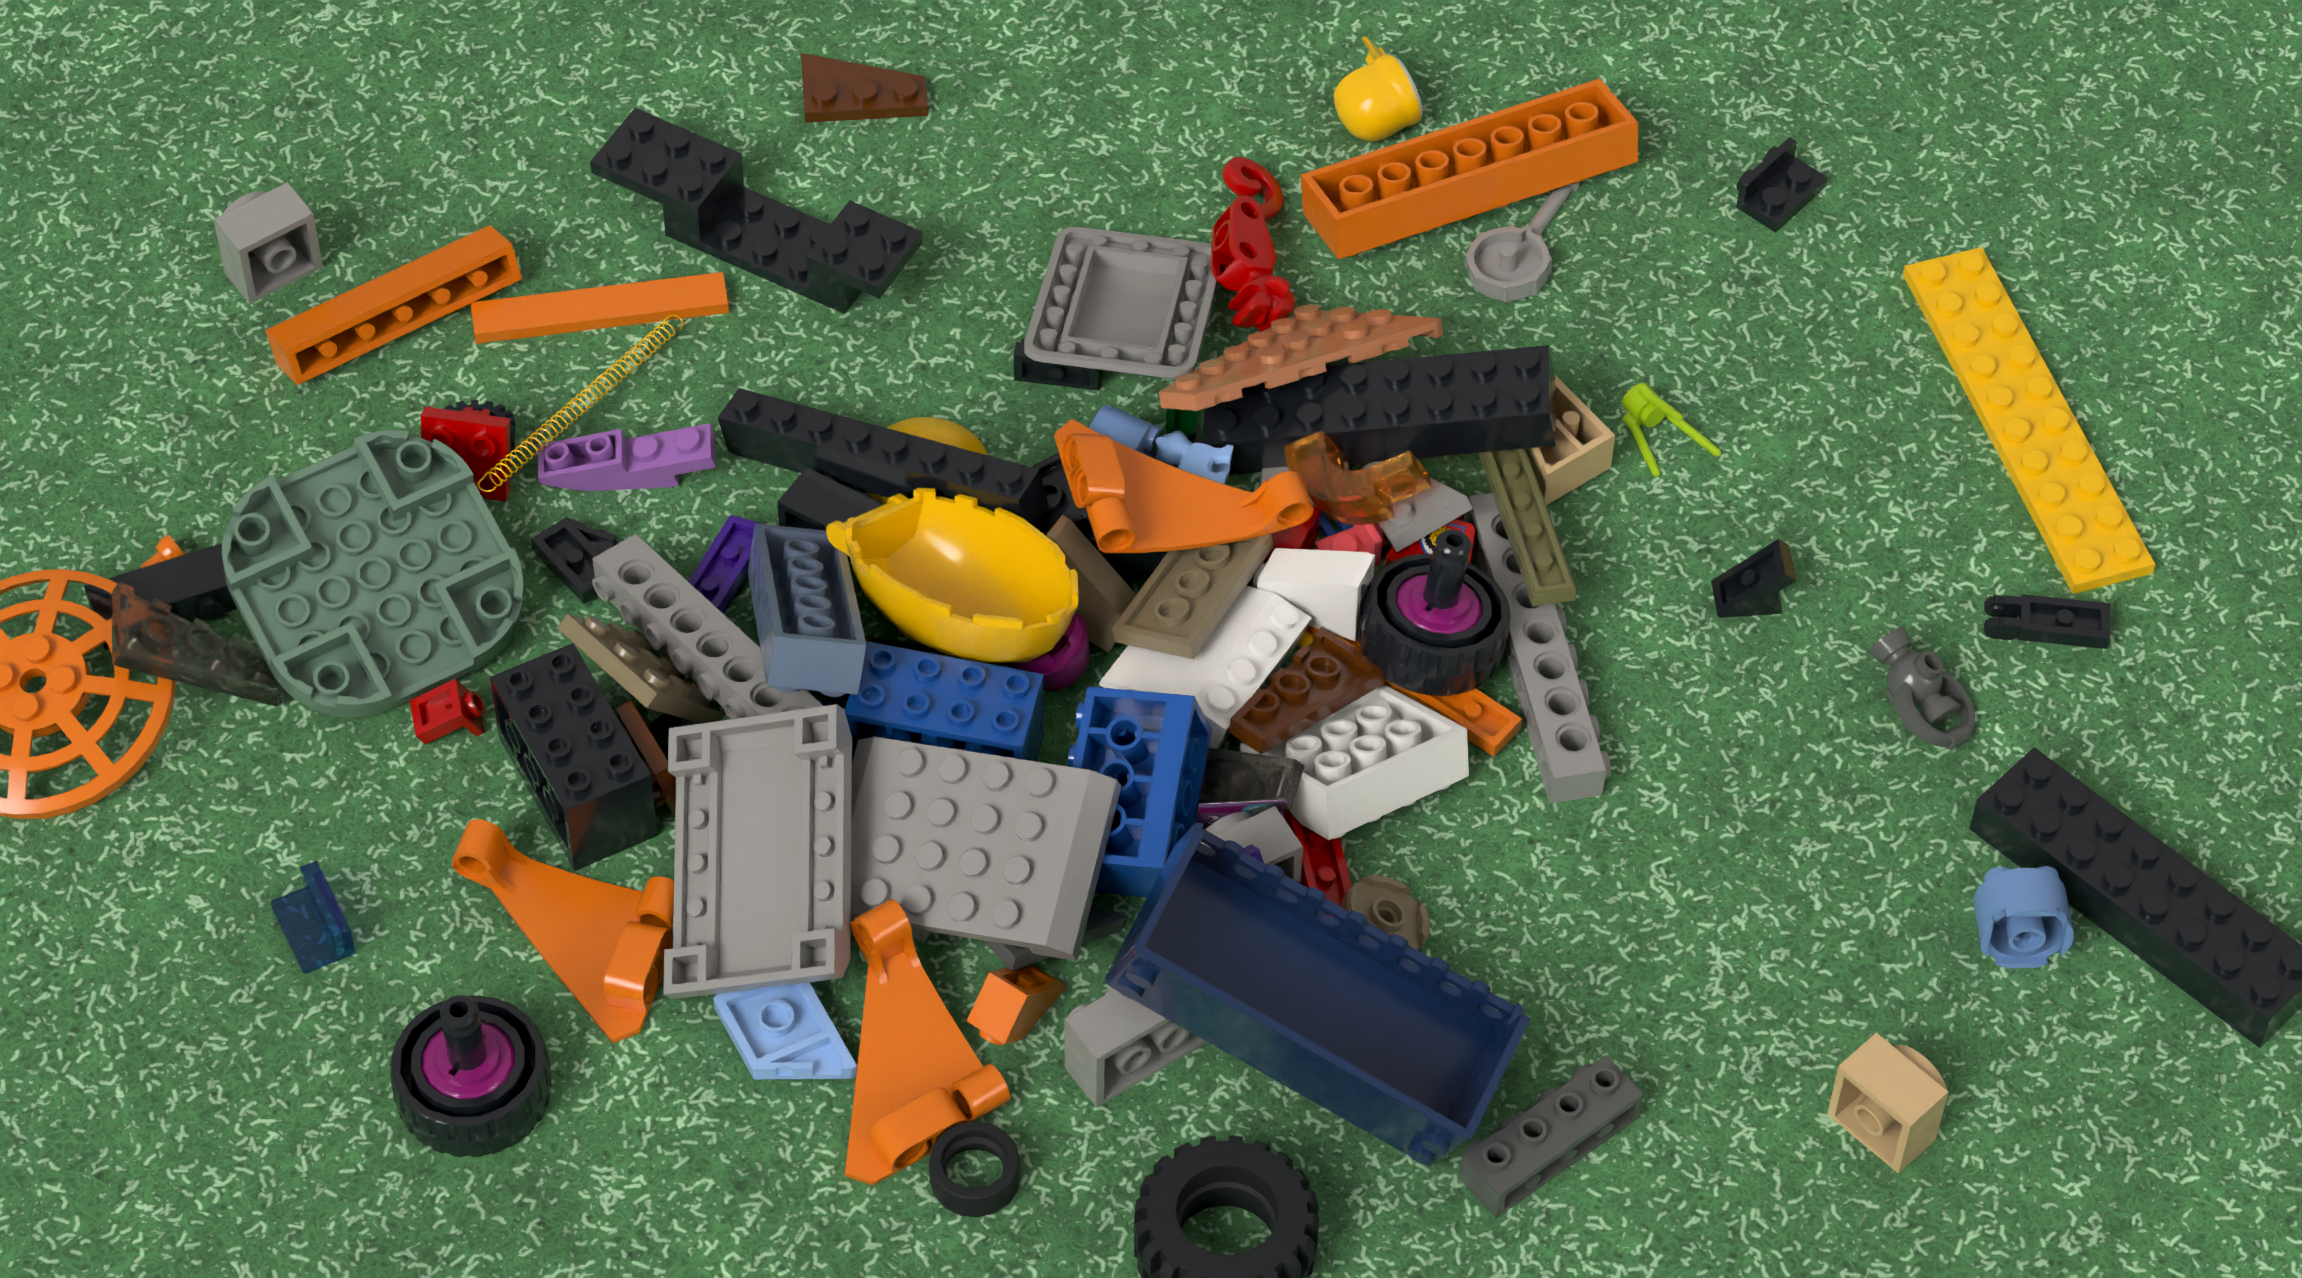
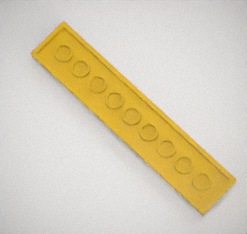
[1903,247,2155,594]

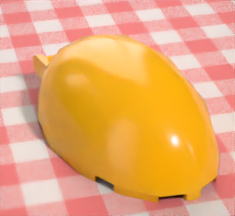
[826,488,1078,664]

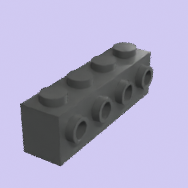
[1459,1056,1644,1218]

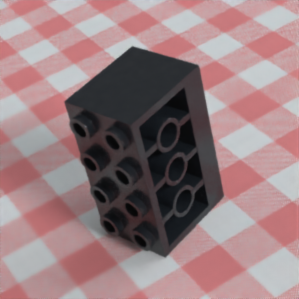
[490,643,658,871]

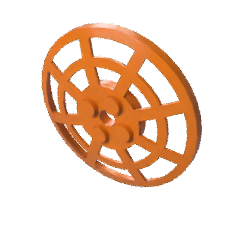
[0,569,176,819]

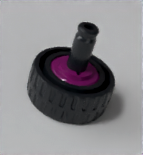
[1358,530,1511,696]
[390,995,552,1157]

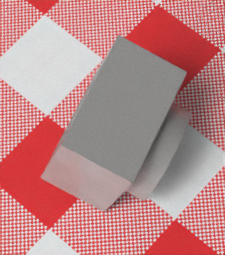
[213,182,323,304]
[1201,806,1303,894]

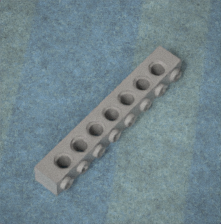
[1465,493,1611,804]
[592,534,823,719]

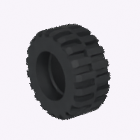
[1134,1135,1319,1278]

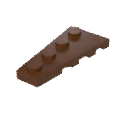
[1229,627,1385,755]

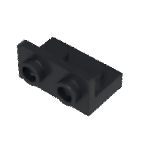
[1736,137,1827,233]

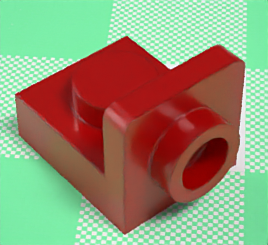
[410,679,485,744]

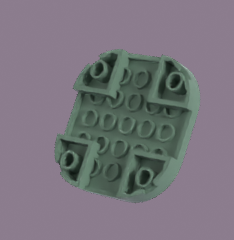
[222,430,523,718]

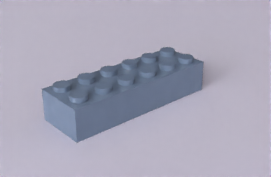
[747,524,866,697]

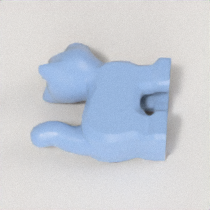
[1154,431,1234,485]

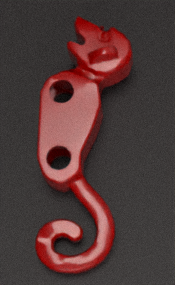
[1210,157,1295,332]

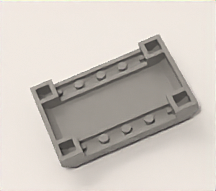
[663,704,852,999]
[851,737,1122,961]

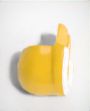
[1333,36,1423,142]

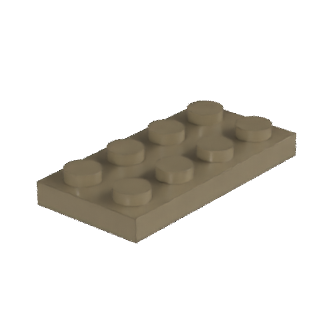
[1112,534,1274,659]

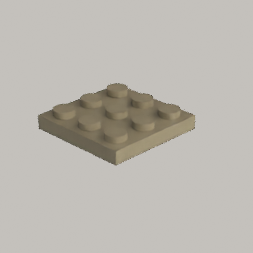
[558,614,724,724]

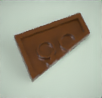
[801,53,928,123]

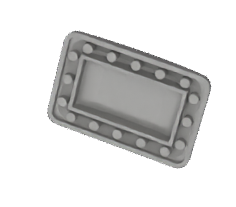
[1024,227,1221,379]

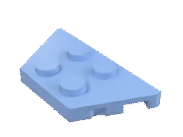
[713,982,857,1080]

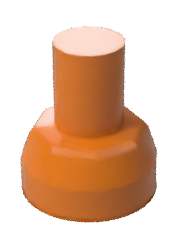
[140,534,185,568]

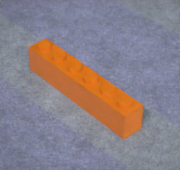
[265,225,522,385]

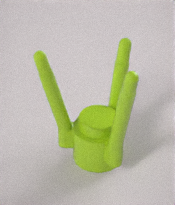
[1622,383,1721,477]

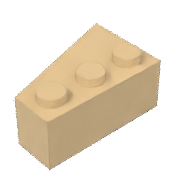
[1526,375,1615,505]

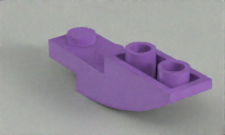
[538,423,716,491]

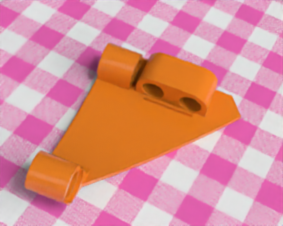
[1054,419,1314,553]
[451,819,674,1043]
[845,899,1011,1185]

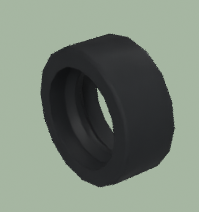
[929,1121,1020,1217]

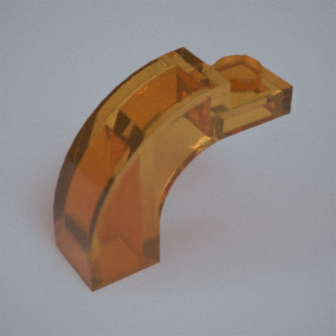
[1284,430,1431,525]

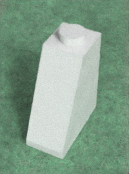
[1253,548,1375,641]

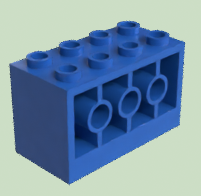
[845,641,1044,762]
[1068,687,1212,897]

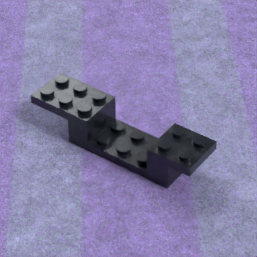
[590,108,923,314]

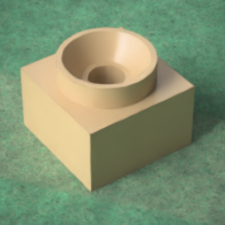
[1827,1033,1948,1174]

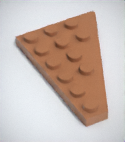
[1159,305,1443,411]

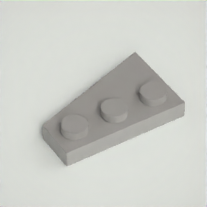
[1350,460,1473,552]

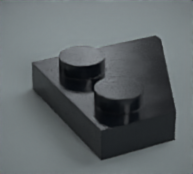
[531,517,618,604]

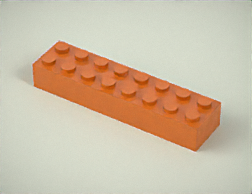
[1301,78,1638,260]

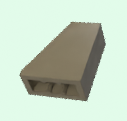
[1046,515,1136,653]

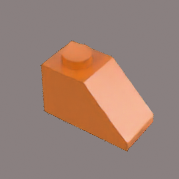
[967,964,1066,1045]

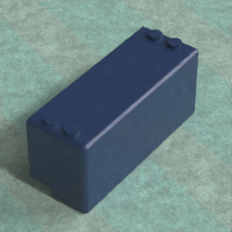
[1105,823,1531,1166]

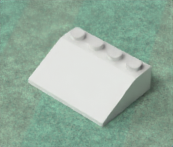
[1099,585,1312,757]
[1240,684,1469,840]

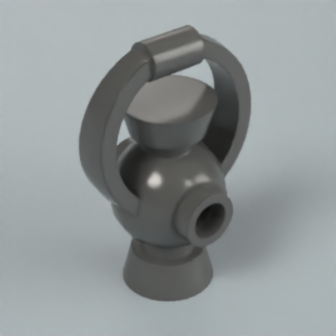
[1868,626,1975,749]

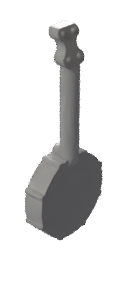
[1464,182,1579,302]

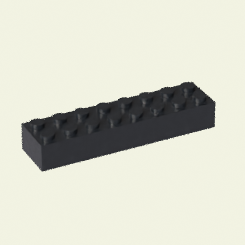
[1203,345,1556,475]
[1969,747,2302,1048]

